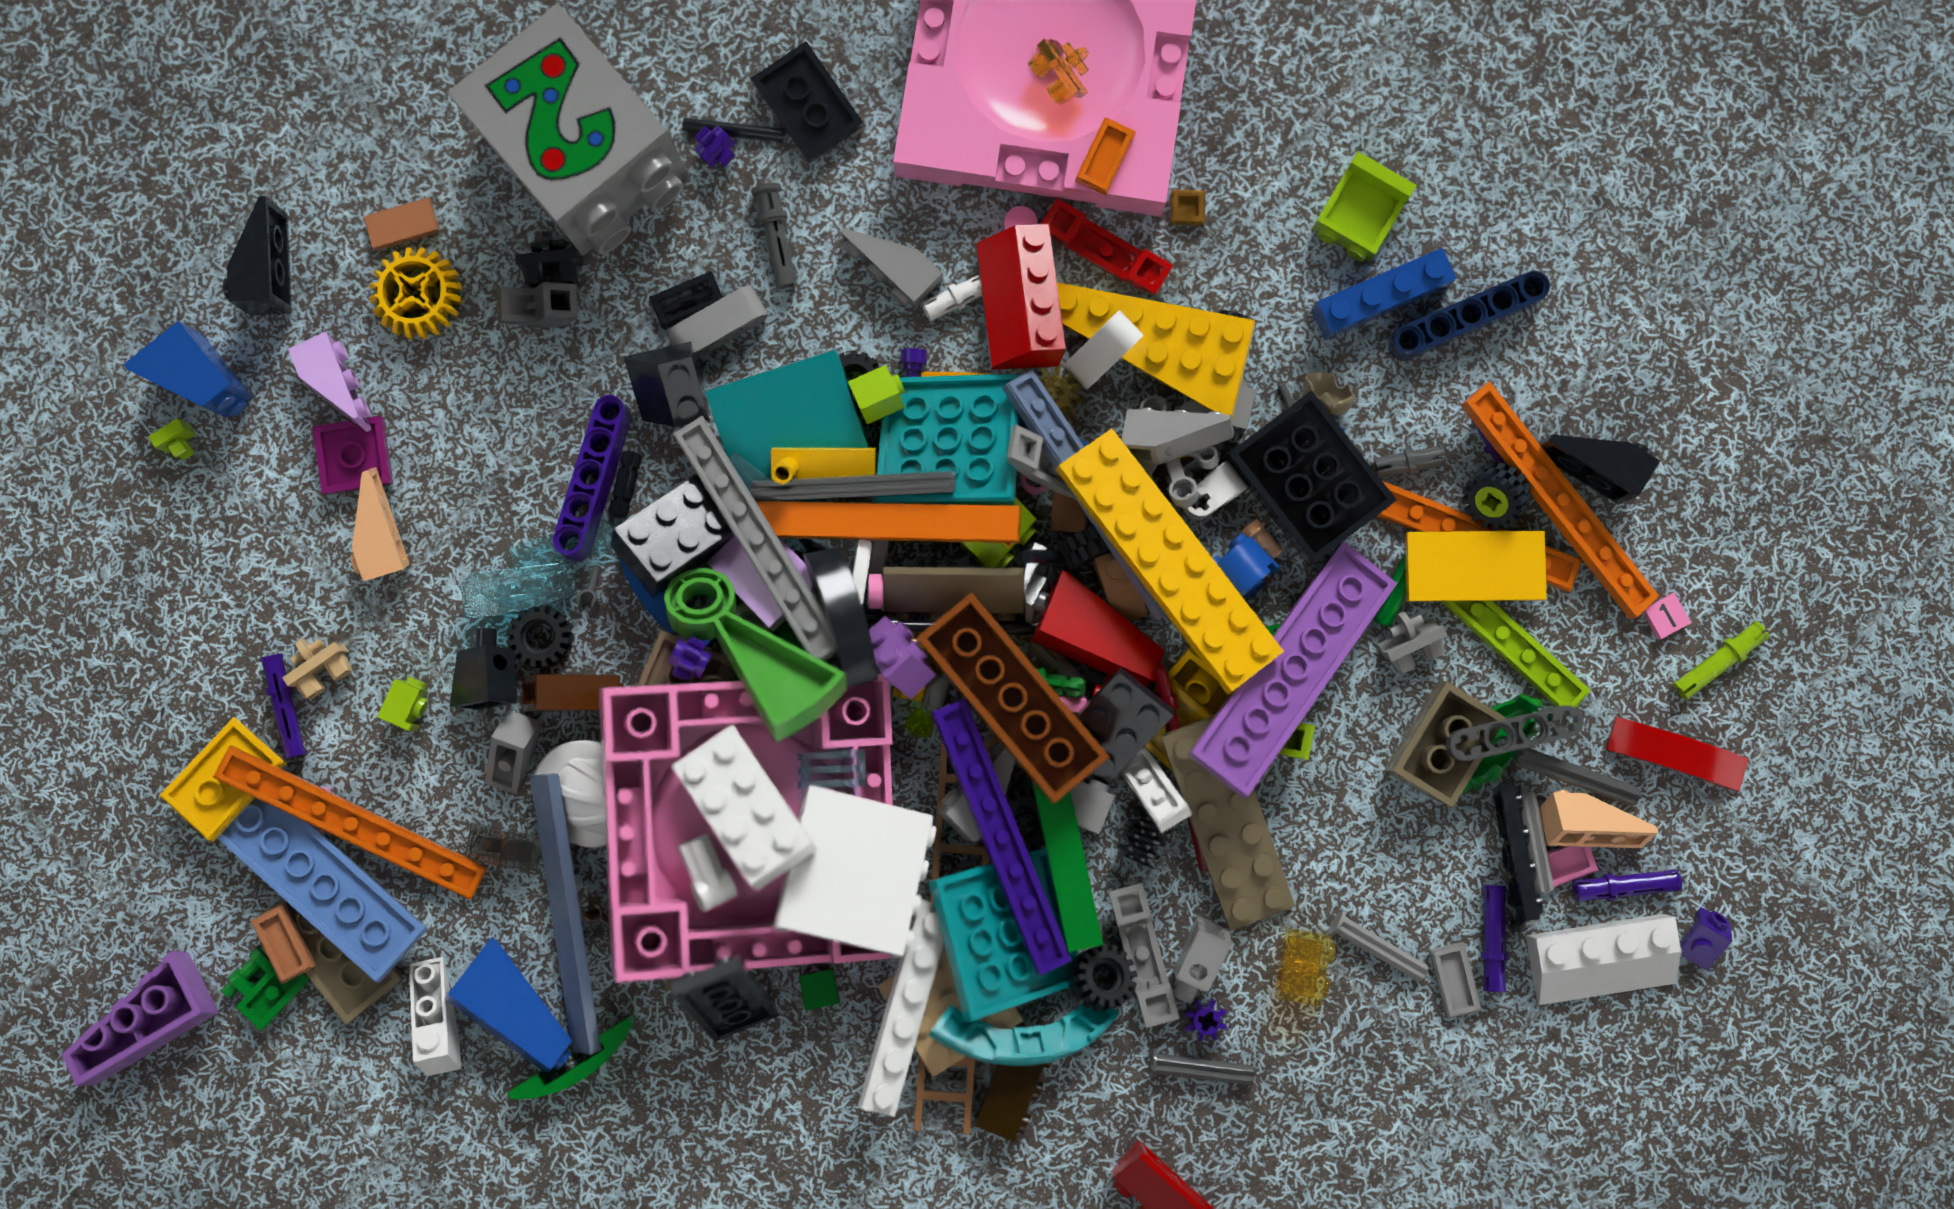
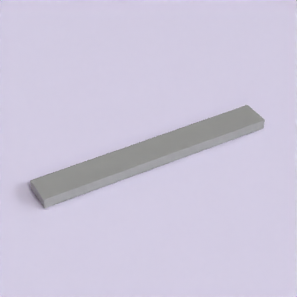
[673,416,836,662]

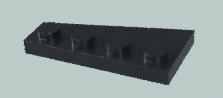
[1493,781,1543,933]

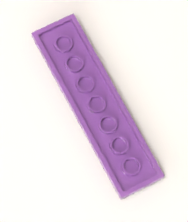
[1187,541,1397,799]

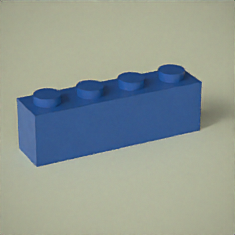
[1311,247,1457,340]

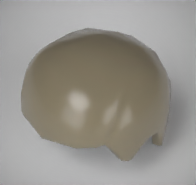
[1302,372,1355,417]

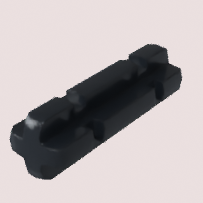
[608,451,642,518]

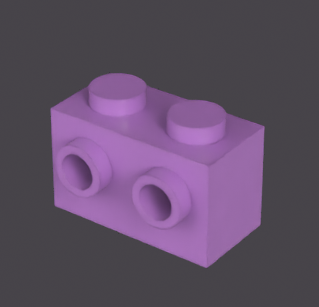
[869,616,936,699]

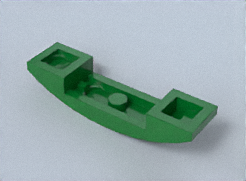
[507,1014,637,1099]

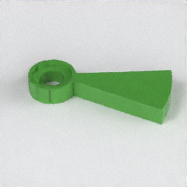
[664,568,847,743]

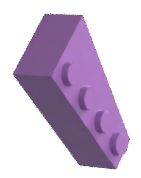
[62,951,219,1086]

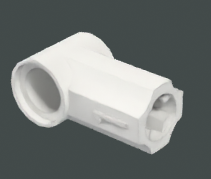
[677,834,737,912]

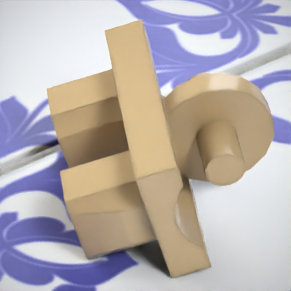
[282,638,353,699]

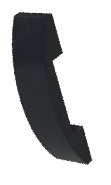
[803,547,878,688]

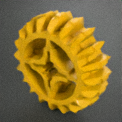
[369,247,463,339]

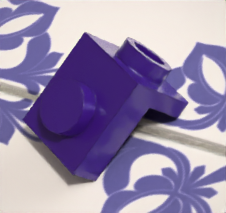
[1680,907,1732,971]

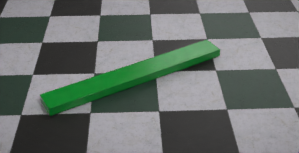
[1032,668,1103,952]

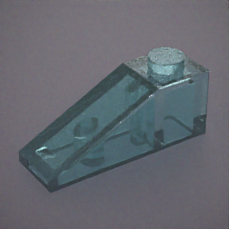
[459,561,577,619]

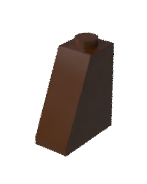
[521,674,624,712]

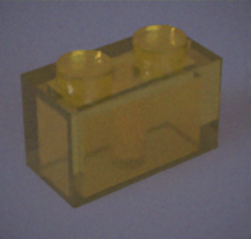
[1274,927,1336,1006]

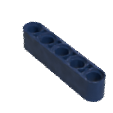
[1388,271,1550,361]

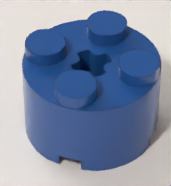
[1213,533,1280,602]

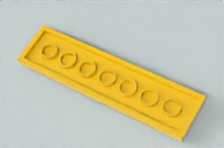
[1055,428,1284,694]

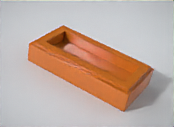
[1075,117,1136,196]

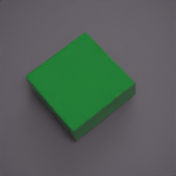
[798,968,840,1011]

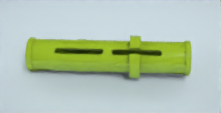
[1672,621,1770,701]

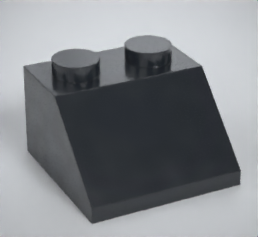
[624,341,709,427]

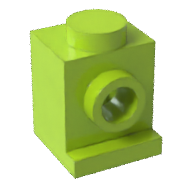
[377,676,428,732]

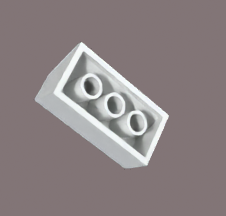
[1526,914,1681,1005]

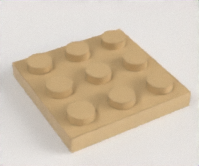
[878,944,1023,1077]

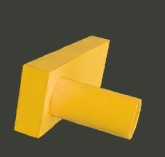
[771,448,876,484]

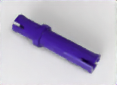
[260,653,307,759]
[1572,869,1682,902]
[1480,885,1509,992]

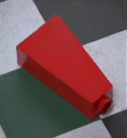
[1031,570,1165,687]

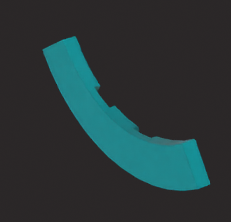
[928,1002,1120,1066]

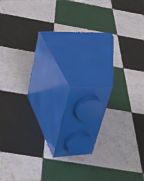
[123,321,253,418]

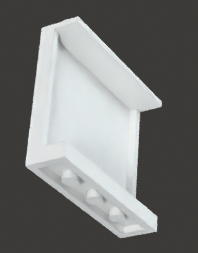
[772,785,936,959]

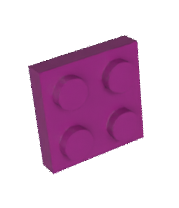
[312,416,394,495]

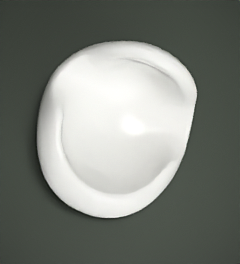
[532,740,607,847]

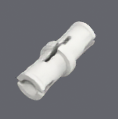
[921,274,982,322]

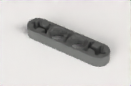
[1446,705,1584,761]

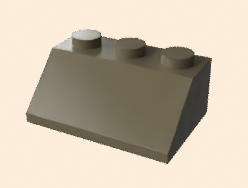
[1384,681,1506,808]

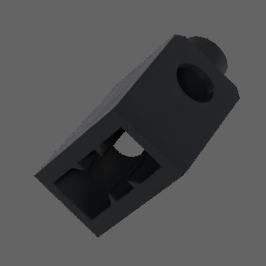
[450,628,517,710]

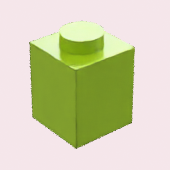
[848,365,906,424]

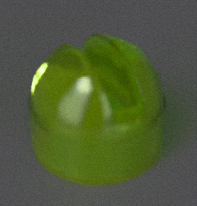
[905,707,935,738]

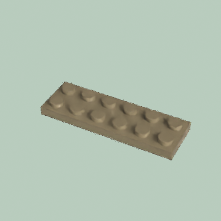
[1160,715,1295,931]

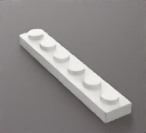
[858,899,944,1117]

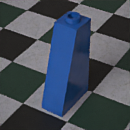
[444,937,572,1074]

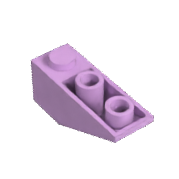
[288,332,371,432]

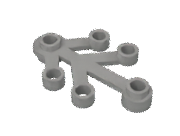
[1138,395,1219,508]

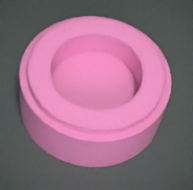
[1004,206,1038,230]
[869,574,884,609]

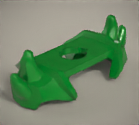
[1462,694,1544,795]

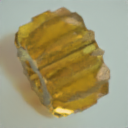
[1037,366,1081,417]

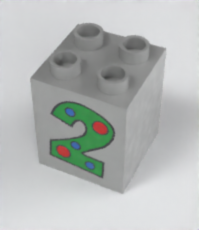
[447,3,687,256]

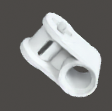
[1183,460,1249,520]

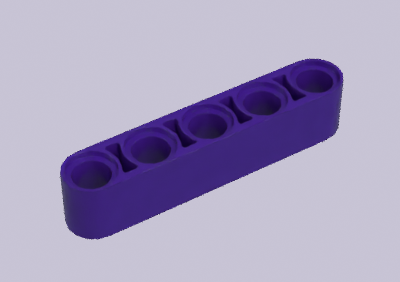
[553,395,631,562]

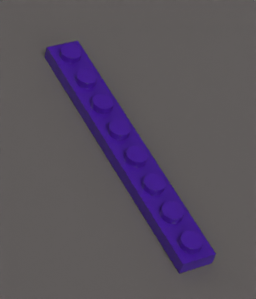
[930,698,1072,976]

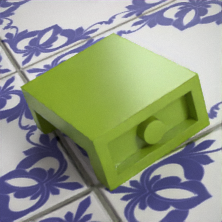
[1312,151,1417,262]

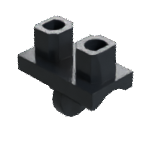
[515,230,583,289]

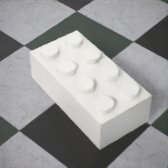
[672,725,818,891]

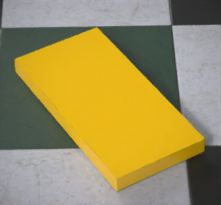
[1405,531,1547,602]

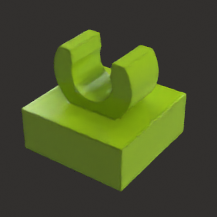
[148,418,196,461]

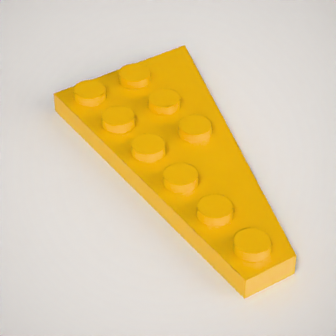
[1057,282,1256,420]

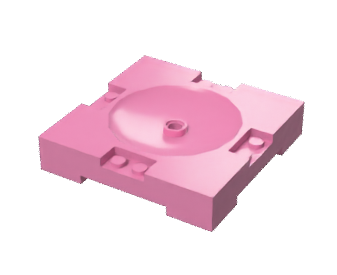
[893,0,1196,217]
[599,674,900,982]

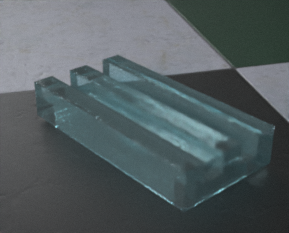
[797,750,866,789]

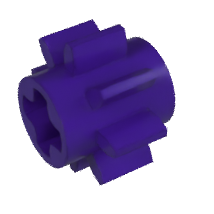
[694,125,736,168]
[668,637,711,681]
[1184,998,1227,1042]

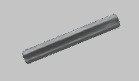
[1513,747,1642,806]

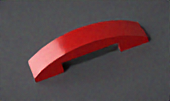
[1041,198,1174,295]
[1605,717,1749,792]

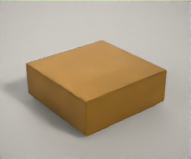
[1170,189,1205,226]

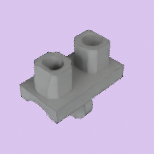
[1377,612,1448,674]

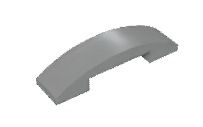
[1007,425,1075,499]
[1108,882,1180,1028]

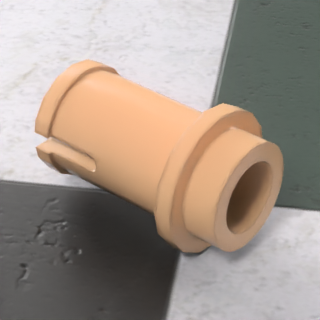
[1241,518,1284,559]

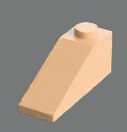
[350,467,410,581]
[1539,790,1658,848]

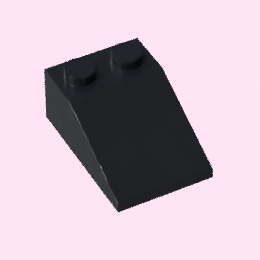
[223,196,292,316]
[1538,435,1660,505]

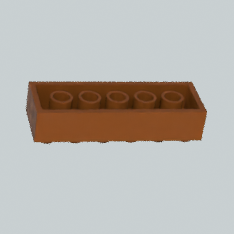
[917,592,1109,805]

